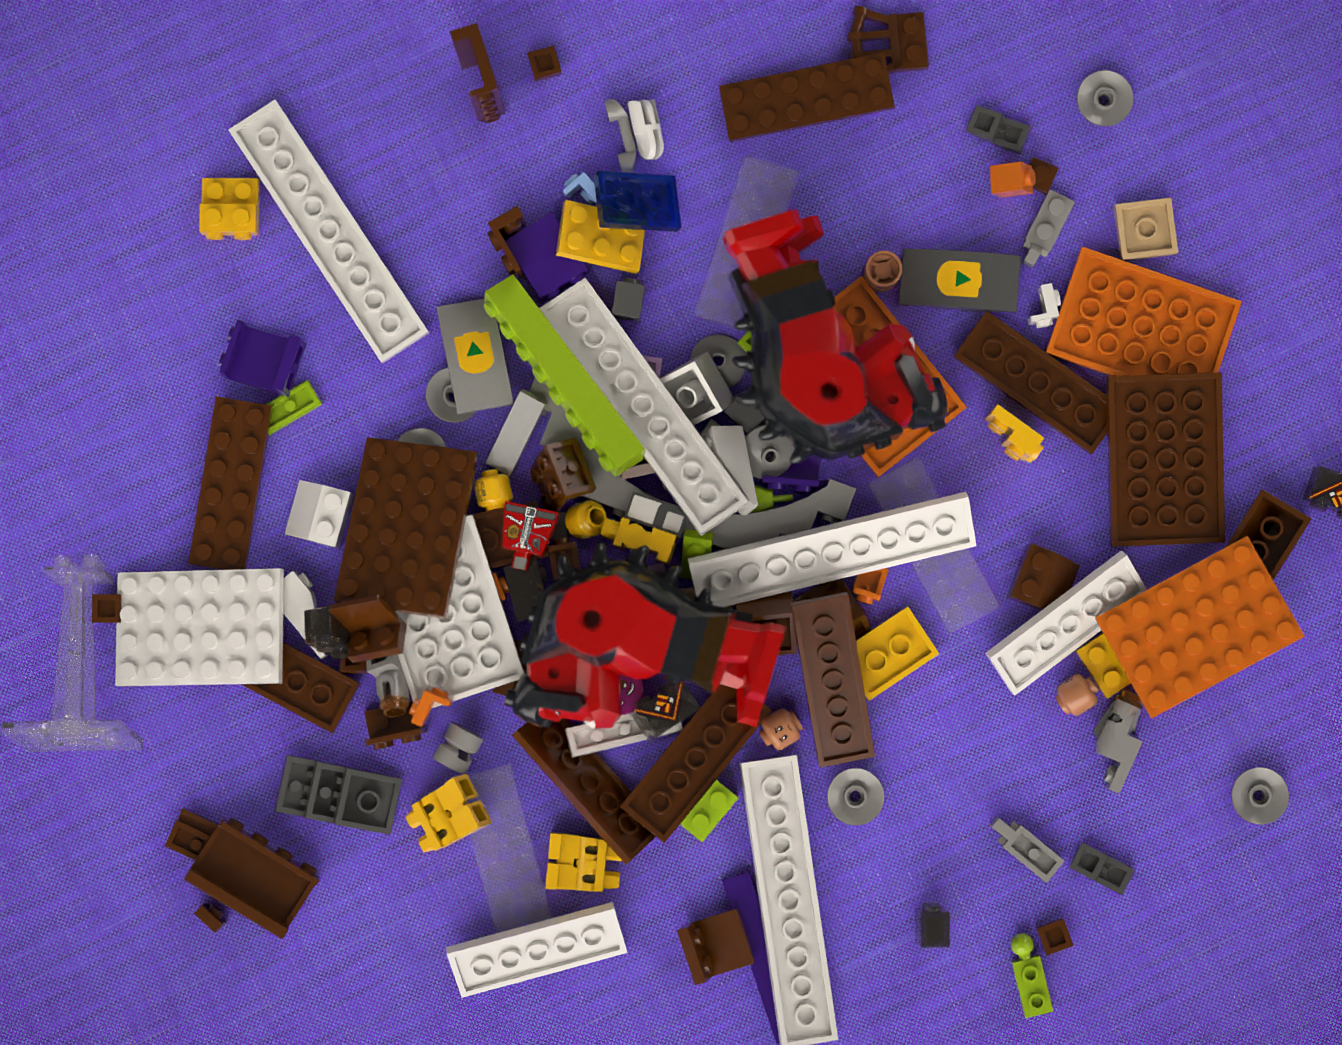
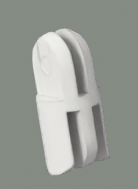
[628,99,664,160]

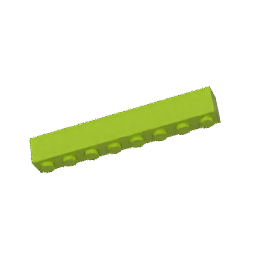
[483,274,646,478]

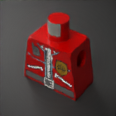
[503,501,560,571]

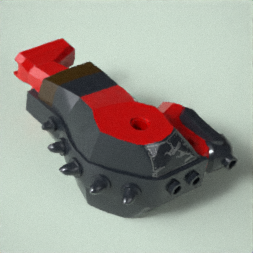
[722,209,948,464]
[504,543,786,729]

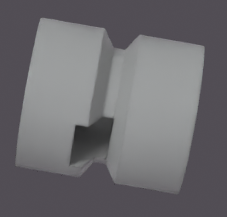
[432,722,484,774]

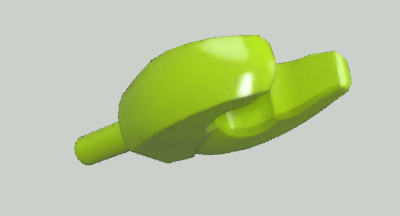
[748,485,793,514]

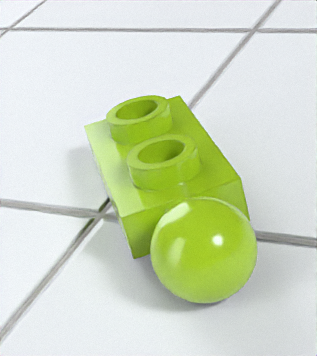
[1011,933,1053,1018]

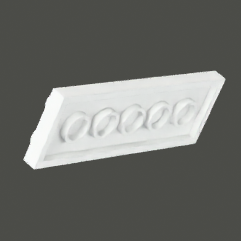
[986,551,1147,696]
[446,902,627,998]

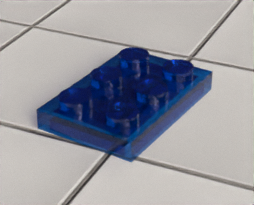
[593,171,682,232]

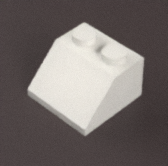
[659,351,735,425]
[285,480,354,549]

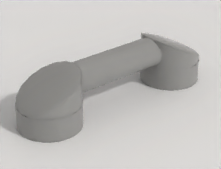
[604,98,637,176]

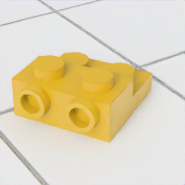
[199,178,260,240]
[985,404,1044,463]

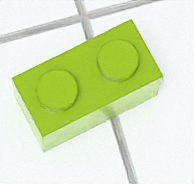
[680,779,738,842]

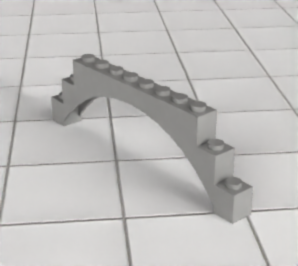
[529,378,856,551]

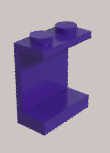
[505,212,589,302]
[218,320,306,397]
[761,451,820,493]

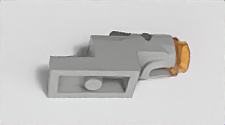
[366,654,409,717]
[1093,690,1143,793]

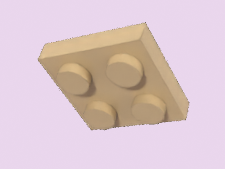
[1114,198,1178,261]

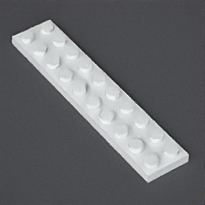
[229,100,429,364]
[539,278,748,536]
[688,492,976,607]
[739,755,838,1045]

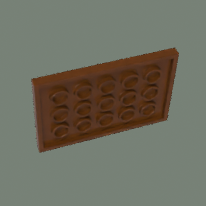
[1106,372,1225,547]
[334,437,478,619]

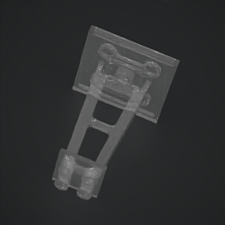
[1,555,143,752]

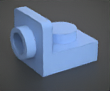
[563,172,607,208]

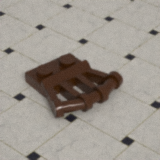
[847,6,929,74]

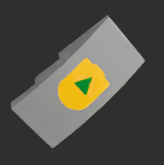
[436,299,514,415]

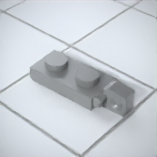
[1022,189,1075,268]
[989,817,1064,883]

